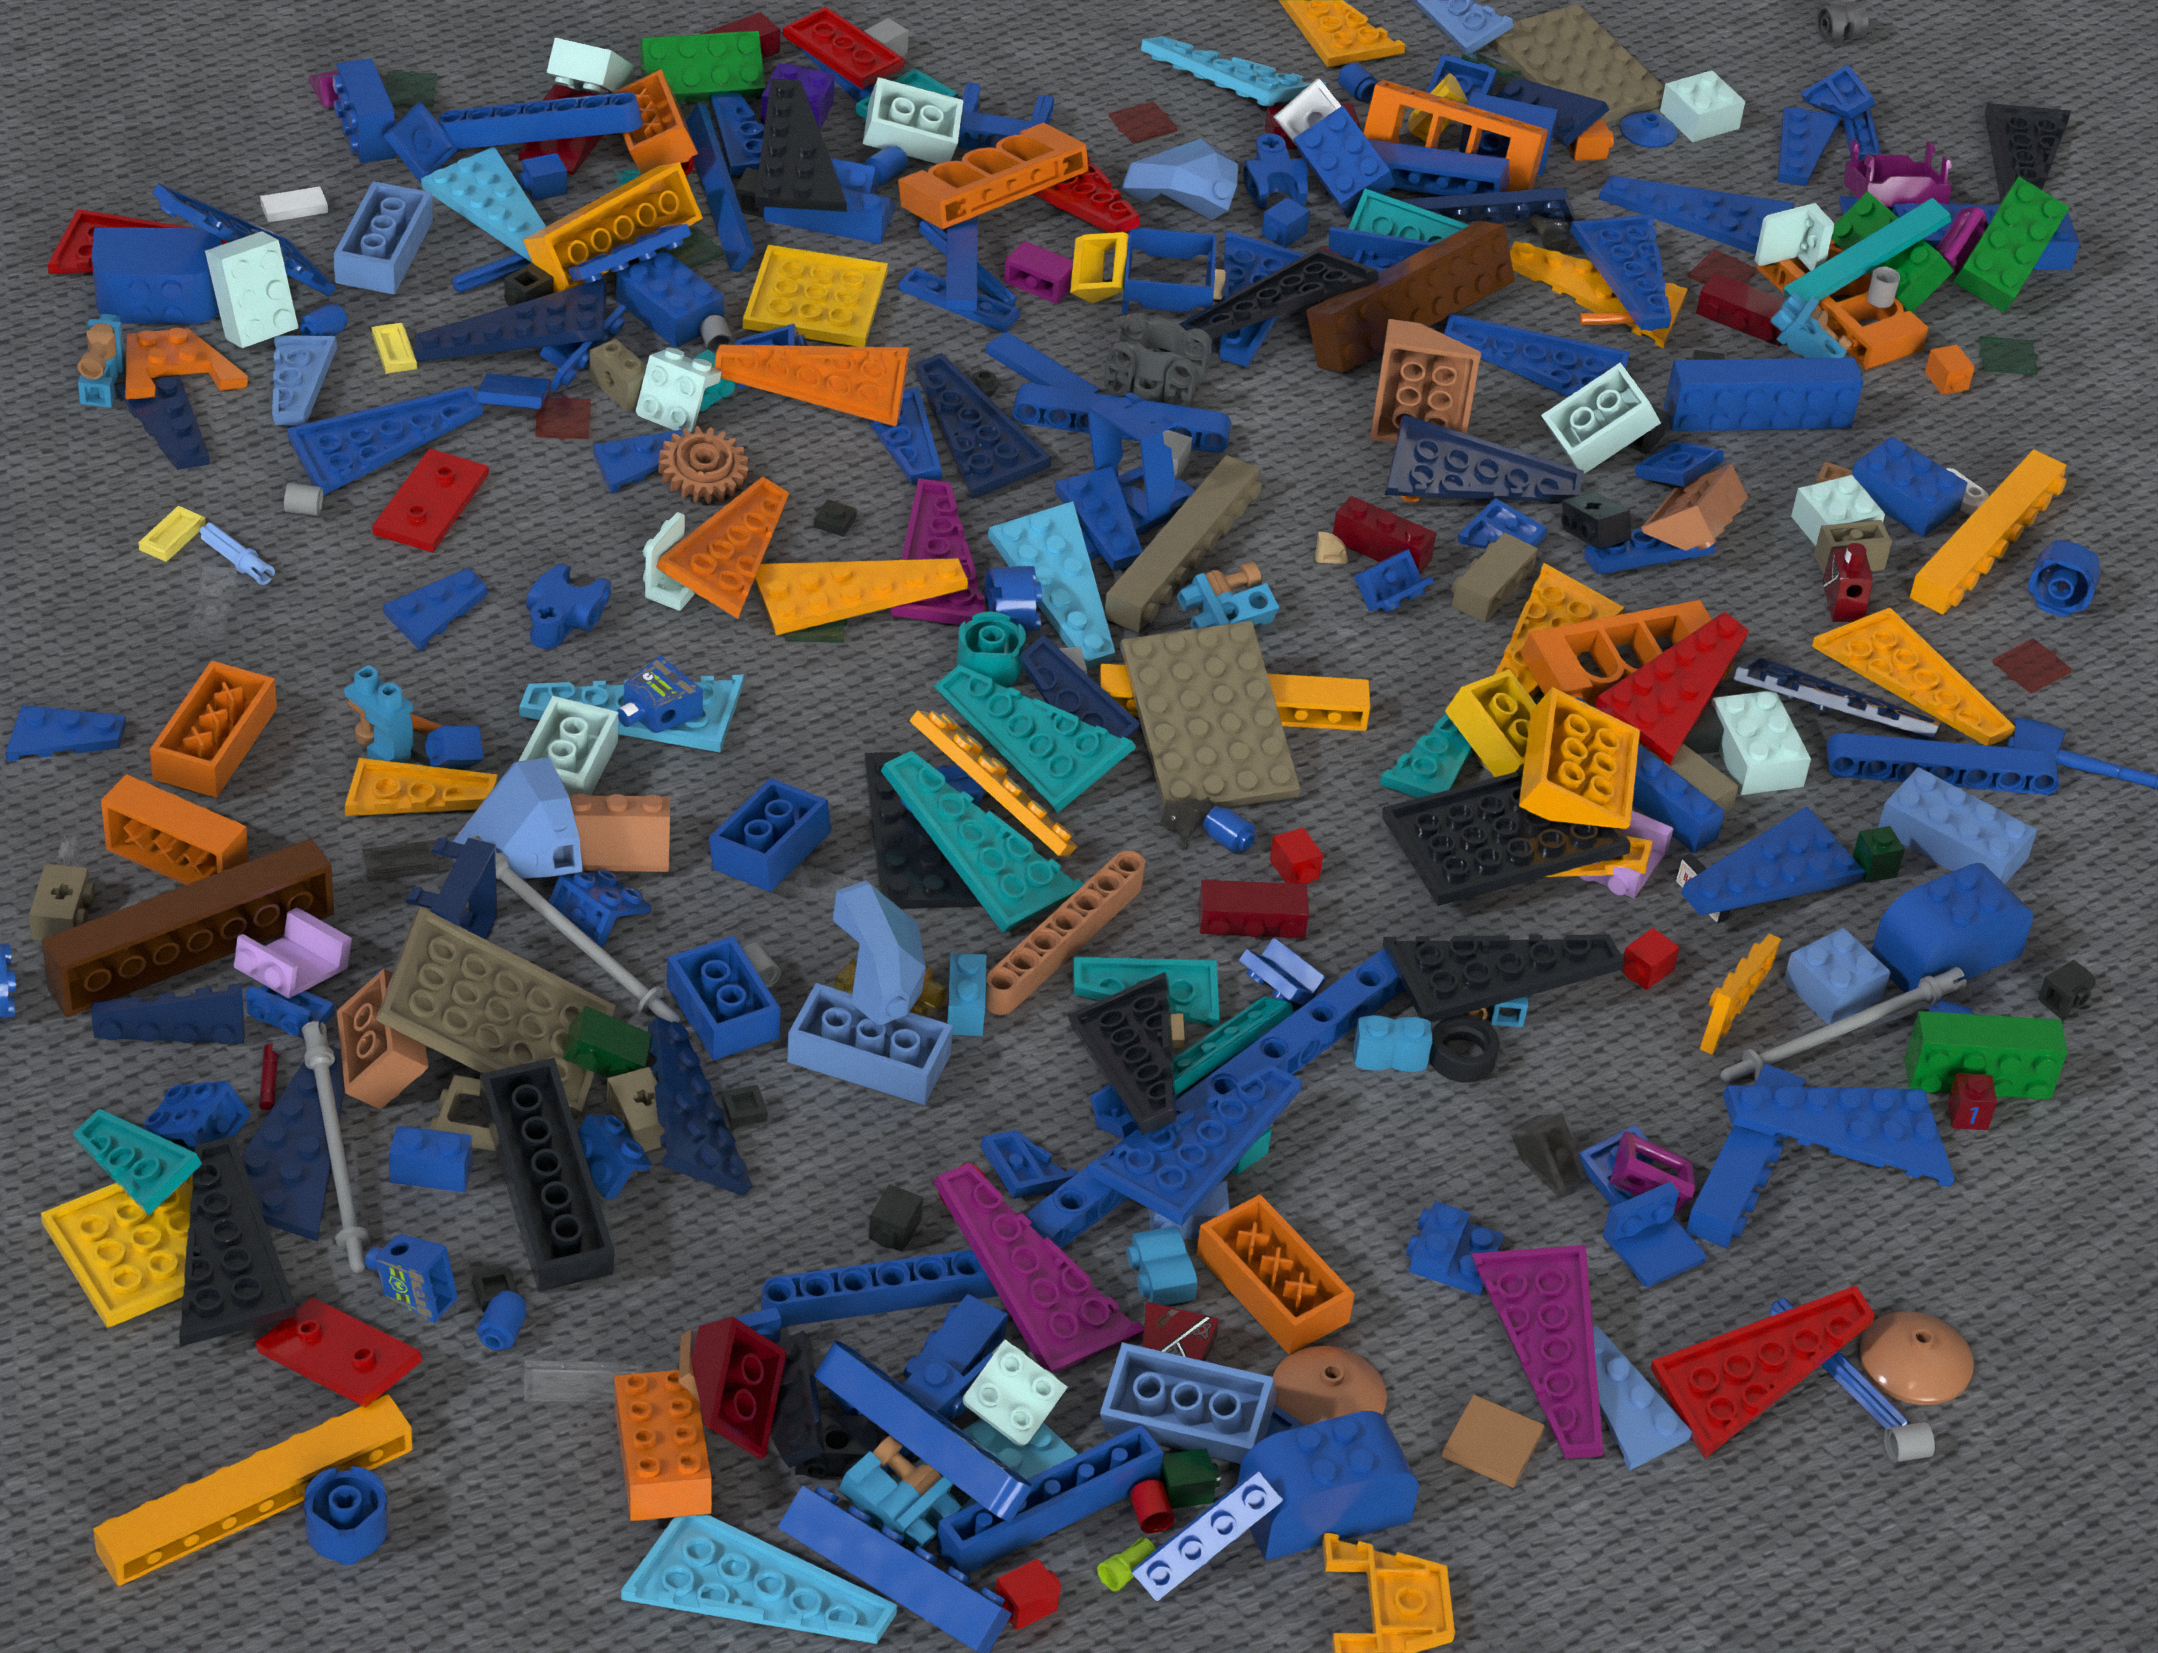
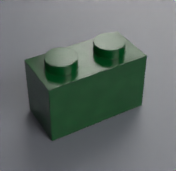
[563,1006,652,1078]

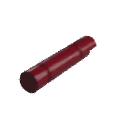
[259,1043,278,1110]

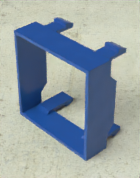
[1122,227,1216,315]
[1087,393,1188,521]

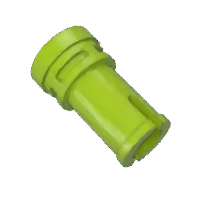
[1097,1537,1156,1592]

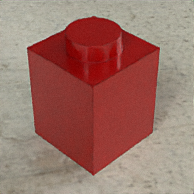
[1270,827,1323,884]
[1620,928,1680,990]
[995,1558,1061,1631]

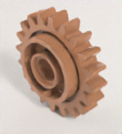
[658,426,748,504]

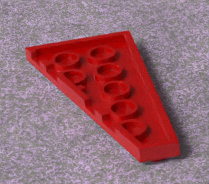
[48,209,228,274]
[1651,1285,1875,1459]

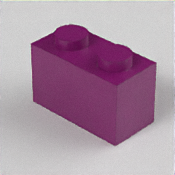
[1004,241,1073,304]

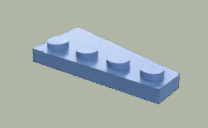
[1411,0,1514,56]
[272,335,338,426]
[1593,1325,1692,1471]

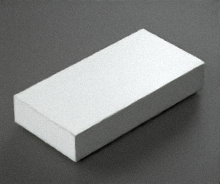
[260,186,328,223]

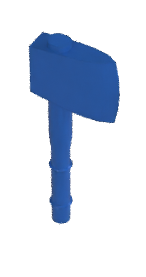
[2007,717,2158,790]

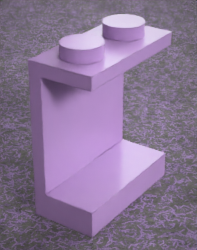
[1579,810,1673,899]
[234,908,352,999]

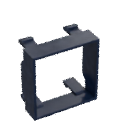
[406,838,497,940]

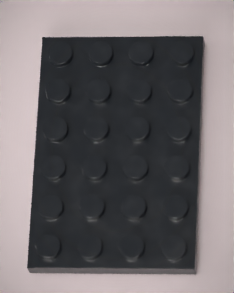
[1382,770,1631,906]

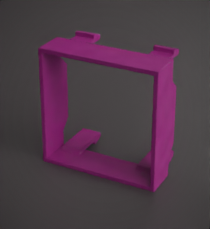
[1844,140,1952,207]

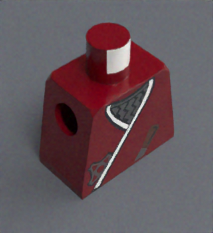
[1822,543,1872,622]
[1143,1302,1219,1362]

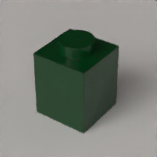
[1852,826,1905,883]
[1160,1448,1221,1509]

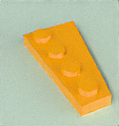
[345,758,498,816]
[1700,933,1782,1055]

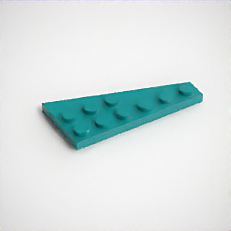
[934,665,1136,813]
[881,750,1084,934]

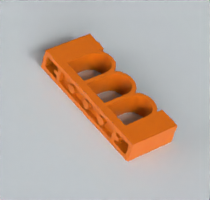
[1363,79,1549,192]
[898,122,1088,230]
[1756,239,1929,370]
[1520,600,1736,704]

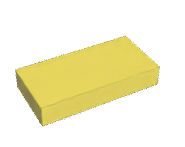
[372,323,417,374]
[138,506,206,562]

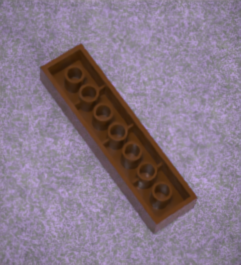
[1306,221,1515,372]
[42,838,334,1018]

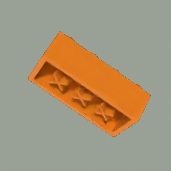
[610,69,698,173]
[150,660,277,798]
[101,774,249,885]
[1196,1194,1355,1355]
[614,1370,712,1521]

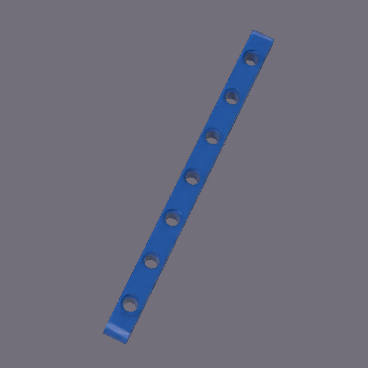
[1025,948,1405,1249]

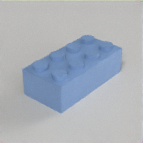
[334,181,433,295]
[1878,767,2037,884]
[787,983,953,1106]
[1100,1342,1277,1464]

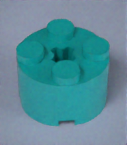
[956,612,1026,687]

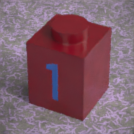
[1947,1073,1997,1130]

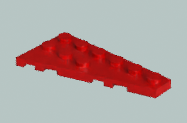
[1032,154,1140,233]
[1595,611,1749,765]

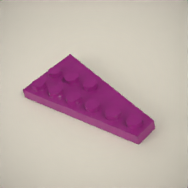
[890,478,988,625]
[933,1163,1144,1374]
[1471,1245,1604,1459]

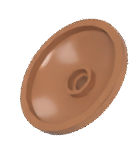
[1859,1311,1974,1405]
[1273,1346,1387,1426]

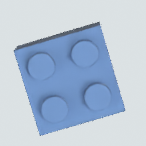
[1783,927,1891,1025]

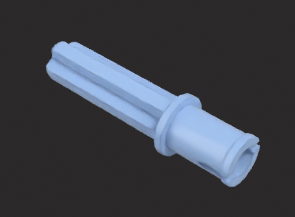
[200,523,275,585]

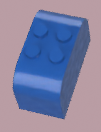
[92,228,223,324]
[1871,863,2033,993]
[1237,1411,1419,1561]

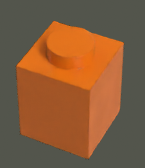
[1568,119,1614,161]
[1925,345,1975,395]

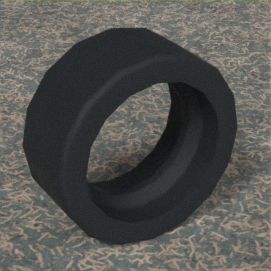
[1429,1014,1500,1083]

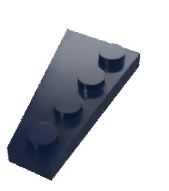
[1495,77,1610,147]
[116,376,210,470]
[1018,635,1141,739]
[91,983,245,1044]

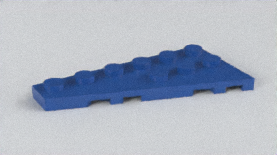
[1219,230,1306,368]
[287,386,483,496]
[1722,1085,1955,1187]

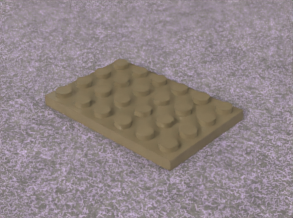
[1489,4,1665,123]
[1120,621,1301,816]
[376,907,616,1120]

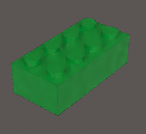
[638,31,765,103]
[1953,177,2070,312]
[1831,191,1954,312]
[1904,1011,2067,1100]

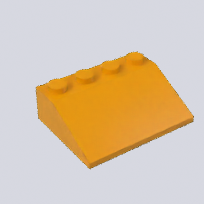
[1519,687,1640,829]

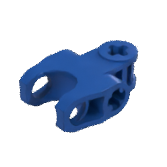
[1243,133,1308,207]
[526,563,611,649]

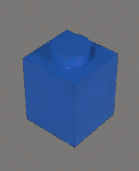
[519,153,567,201]
[1261,197,1310,248]
[425,726,484,769]

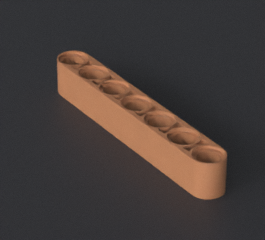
[985,851,1145,1015]

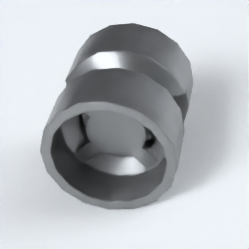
[1816,2,1868,43]

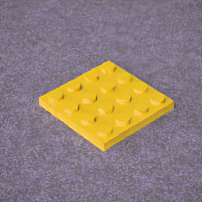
[743,245,888,347]
[41,1173,193,1329]

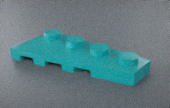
[1380,714,1473,798]
[1073,957,1220,1027]
[73,1109,202,1216]

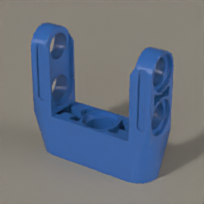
[957,82,1054,150]

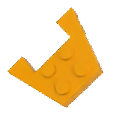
[1322,1533,1455,1653]

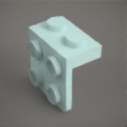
[1755,203,1834,271]
[636,348,722,433]
[643,512,695,611]
[963,1340,1067,1447]

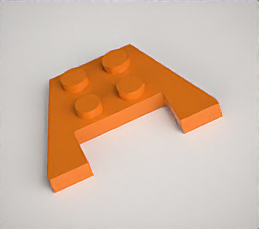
[125,328,248,400]

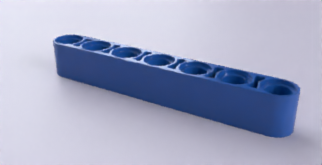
[438,92,643,149]
[1012,383,1231,453]
[1826,733,2059,795]
[761,1249,999,1327]
[814,1340,1033,1522]

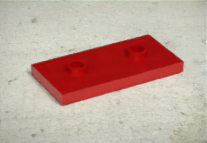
[783,6,905,89]
[372,448,489,553]
[255,1297,423,1408]

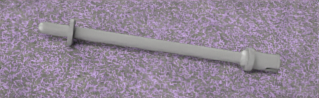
[472,835,680,1023]
[1720,967,1967,1083]
[302,1021,370,1273]

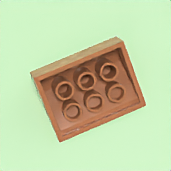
[1370,319,1481,443]

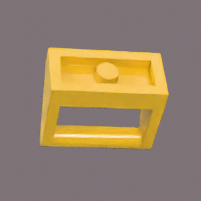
[1407,73,1468,142]
[1070,232,1129,304]

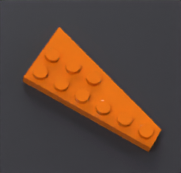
[714,345,910,426]
[656,477,789,619]

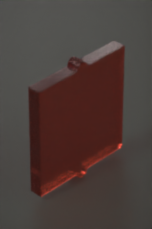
[1109,102,1177,143]
[1688,249,1757,285]
[535,396,591,440]
[1993,638,2072,694]

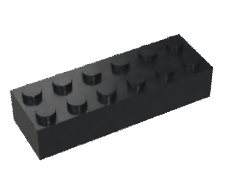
[480,1058,615,1292]

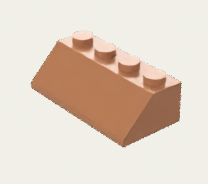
[1641,464,1748,551]
[569,794,670,872]

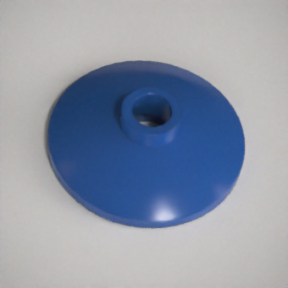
[1620,112,1678,148]

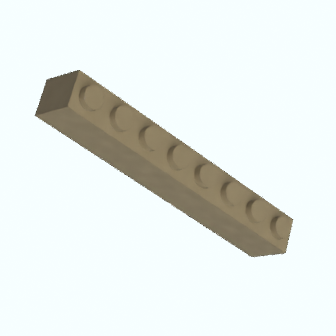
[1105,455,1262,633]

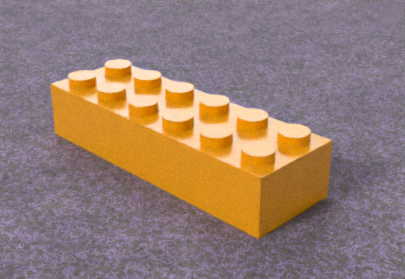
[523,162,703,293]

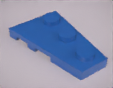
[593,429,683,494]
[383,567,487,651]
[5,705,126,762]

